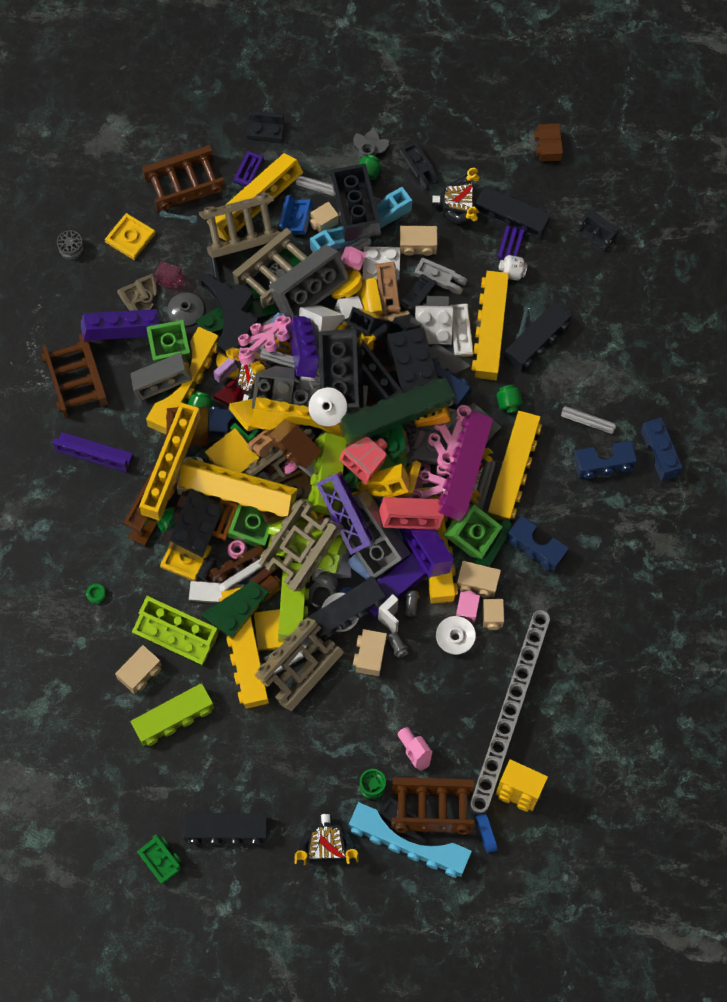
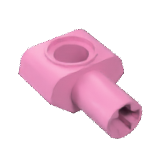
[398,727,432,771]

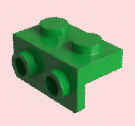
[137,834,182,885]

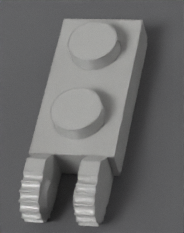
[414,258,467,294]

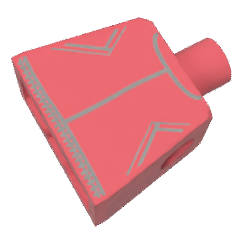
[340,437,387,484]

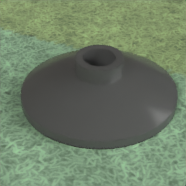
[167,293,204,327]

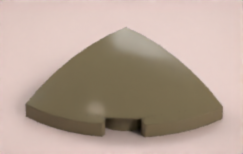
[117,274,157,311]

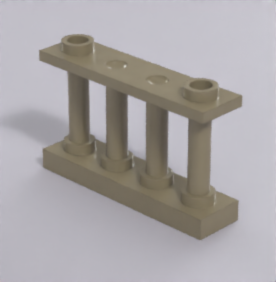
[199,192,280,258]
[232,228,314,309]

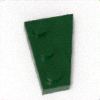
[369,398,410,463]
[201,581,269,639]

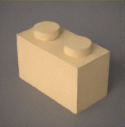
[400,226,437,256]
[457,561,501,598]
[353,629,387,676]
[115,645,162,694]

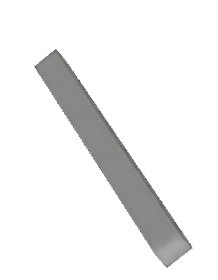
[470,610,550,816]

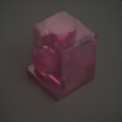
[154,261,184,288]

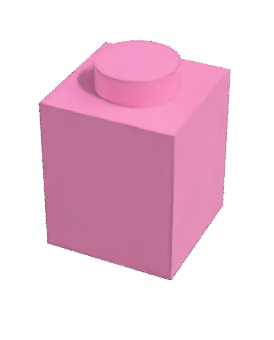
[341,246,367,271]
[456,591,480,623]

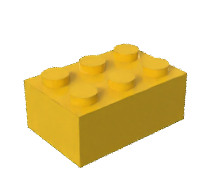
[495,759,548,812]

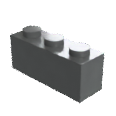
[130,352,192,400]

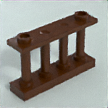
[142,145,225,211]
[41,334,108,418]
[123,466,179,546]
[391,777,474,835]

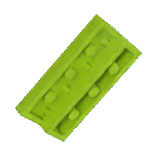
[267,519,349,573]
[132,596,219,665]

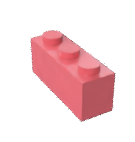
[379,497,444,530]

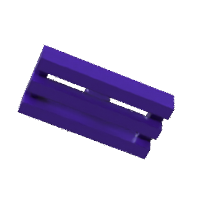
[234,151,264,186]
[497,225,524,260]

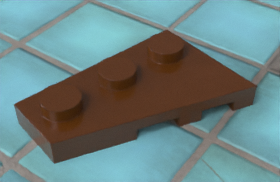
[209,545,264,583]

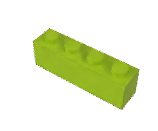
[308,433,347,516]
[278,563,310,643]
[130,683,214,746]

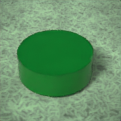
[86,583,106,604]

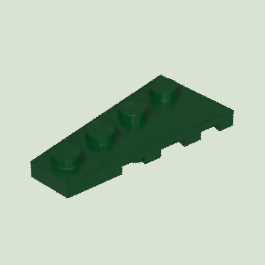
[196,288,278,334]

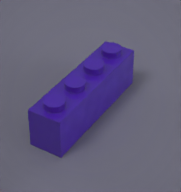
[80,309,160,341]
[289,316,319,378]
[399,528,454,577]
[369,551,428,619]

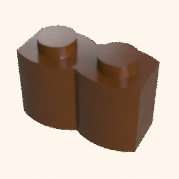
[534,123,563,162]

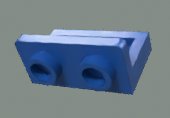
[279,195,314,235]

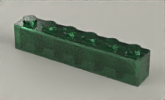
[339,377,455,446]

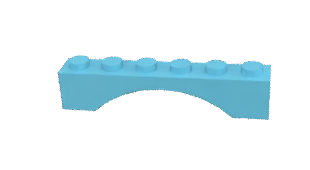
[310,187,412,252]
[349,802,472,878]

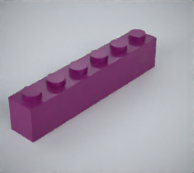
[438,410,493,521]

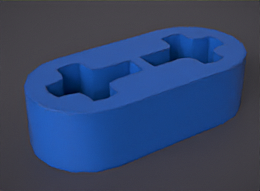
[475,813,497,853]

